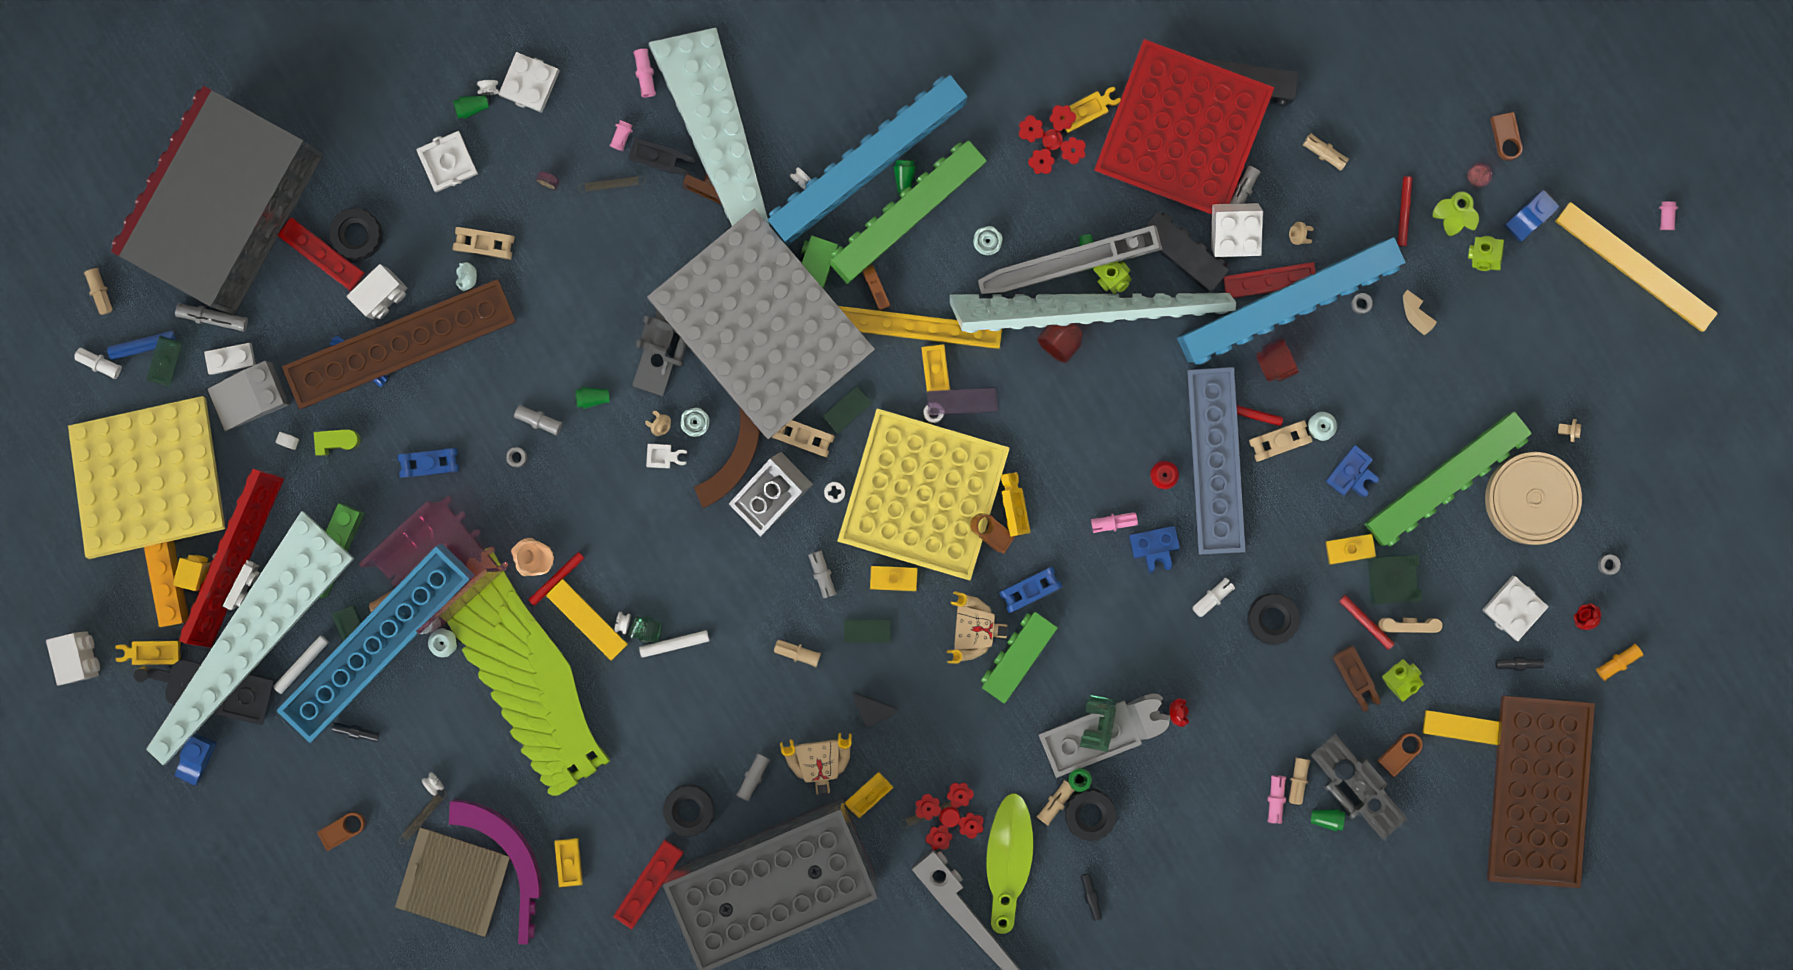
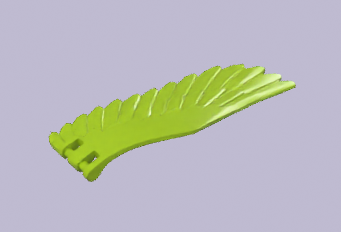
[447,548,610,796]

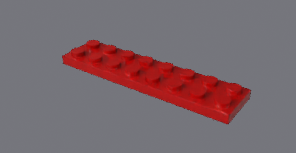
[179,468,284,648]

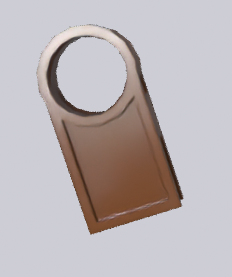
[1490,112,1522,161]
[862,264,890,311]
[970,513,1015,554]
[1377,733,1423,777]
[316,812,366,851]

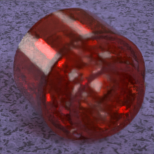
[1037,323,1083,364]
[1256,337,1300,382]

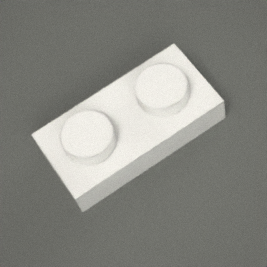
[204,343,256,375]

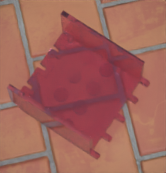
[359,496,509,634]

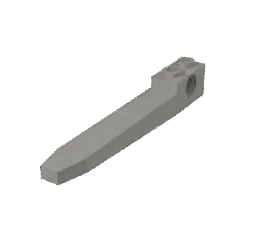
[978,225,1162,294]
[912,849,1021,970]

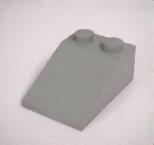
[208,361,290,431]
[729,452,813,537]

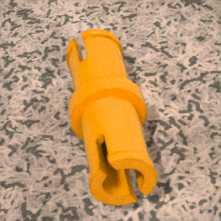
[1596,643,1644,681]

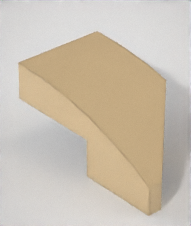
[1403,290,1437,335]

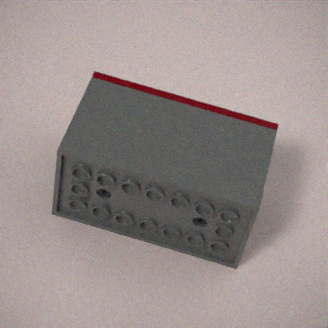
[111,86,324,315]
[663,798,879,970]

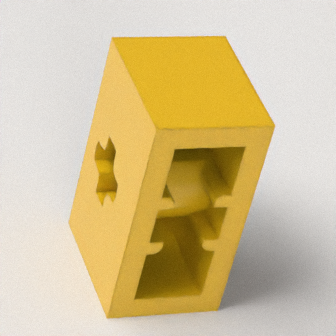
[173,555,211,591]

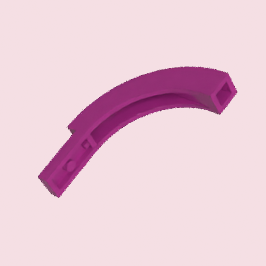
[449,799,542,944]

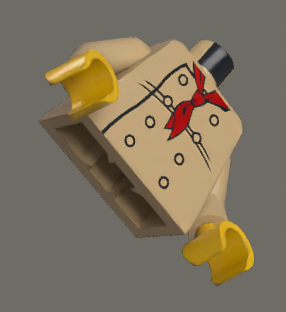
[947,591,1007,664]
[780,733,852,794]

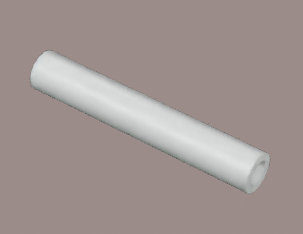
[639,630,709,658]
[273,635,329,694]

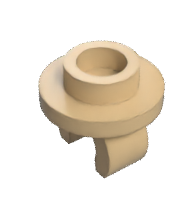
[1289,222,1314,245]
[645,411,671,436]
[1558,419,1581,442]

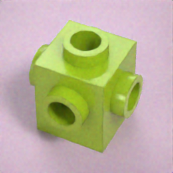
[1468,236,1504,271]
[1093,261,1132,295]
[1382,659,1424,702]

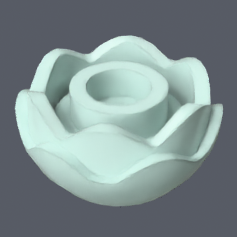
[973,226,1002,255]
[456,262,477,291]
[680,408,709,437]
[1308,412,1337,441]
[428,628,457,657]

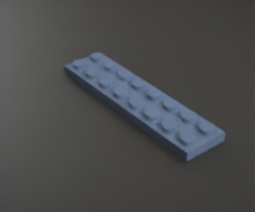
[1187,367,1245,555]

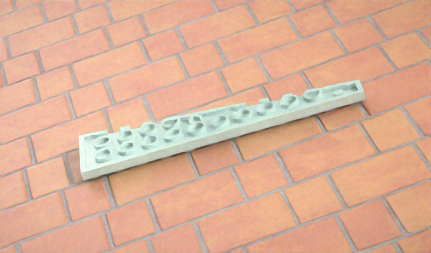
[649,28,770,226]
[950,293,1236,333]
[146,511,354,765]

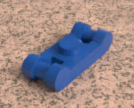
[397,448,459,478]
[999,566,1062,613]

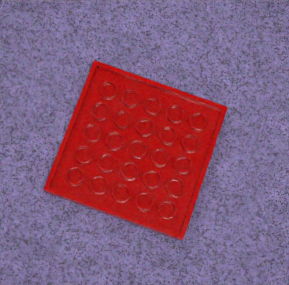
[1094,39,1275,214]

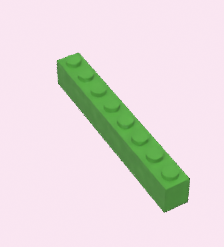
[829,140,987,284]
[1364,412,1532,547]

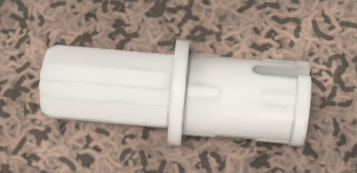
[75,348,122,379]
[1193,578,1235,617]

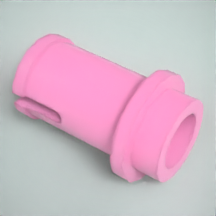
[609,120,633,151]
[1659,202,1678,230]

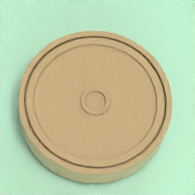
[1485,452,1582,545]

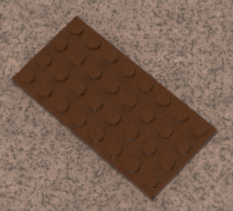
[1487,695,1595,888]

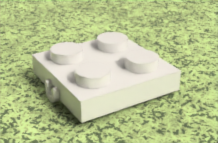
[499,52,560,113]
[416,131,478,192]
[223,560,260,610]
[1482,575,1548,641]

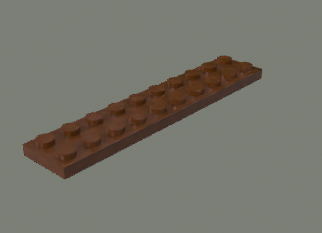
[282,279,516,410]

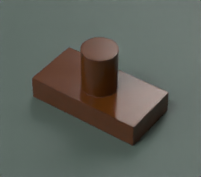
[683,174,723,206]

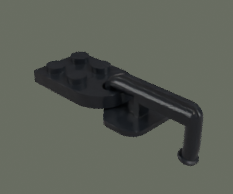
[133,660,275,725]

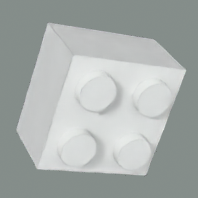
[1211,203,1263,257]
[346,264,408,320]
[46,631,100,686]

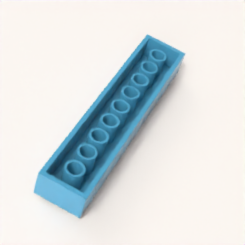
[768,75,968,246]
[1177,237,1406,364]
[276,543,475,743]

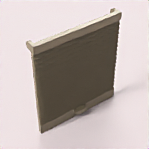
[395,827,510,937]

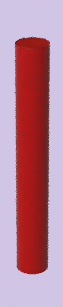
[1397,177,1412,246]
[1236,405,1283,426]
[528,551,585,606]
[1339,595,1395,650]

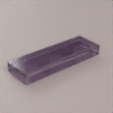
[927,388,998,415]

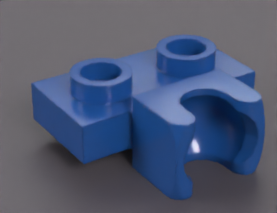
[1325,445,1379,497]
[1129,526,1180,574]

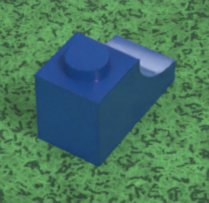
[1504,190,1560,242]
[174,733,217,786]

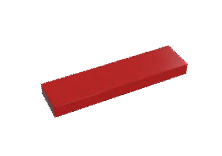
[277,217,366,291]
[1223,262,1316,298]
[613,839,684,929]

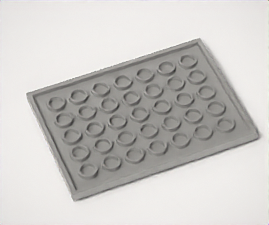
[647,208,875,440]

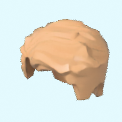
[511,538,554,576]

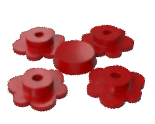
[1019,105,1086,174]
[915,783,983,850]

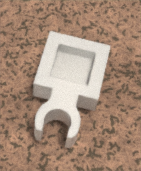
[646,444,687,468]

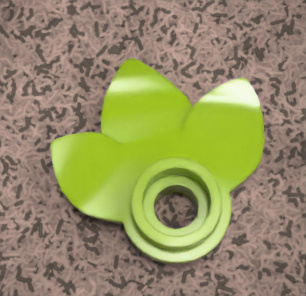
[1432,192,1479,236]

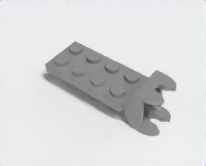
[1039,694,1170,778]

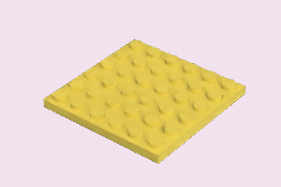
[68,396,225,559]
[838,409,1009,580]

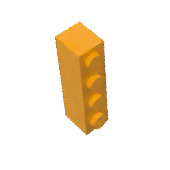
[144,540,189,627]

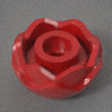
[1150,461,1179,490]
[1574,603,1602,630]
[1169,698,1189,727]

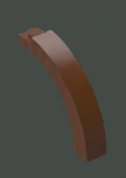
[694,406,760,508]

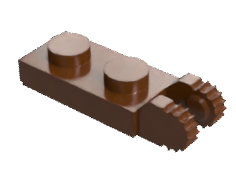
[1331,645,1381,712]

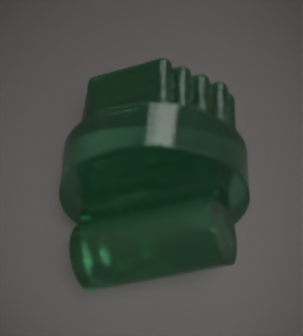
[629,616,662,643]

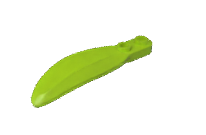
[987,794,1033,934]

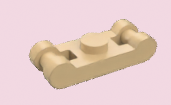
[452,227,515,260]
[772,420,835,458]
[1249,420,1313,462]
[1378,618,1442,633]

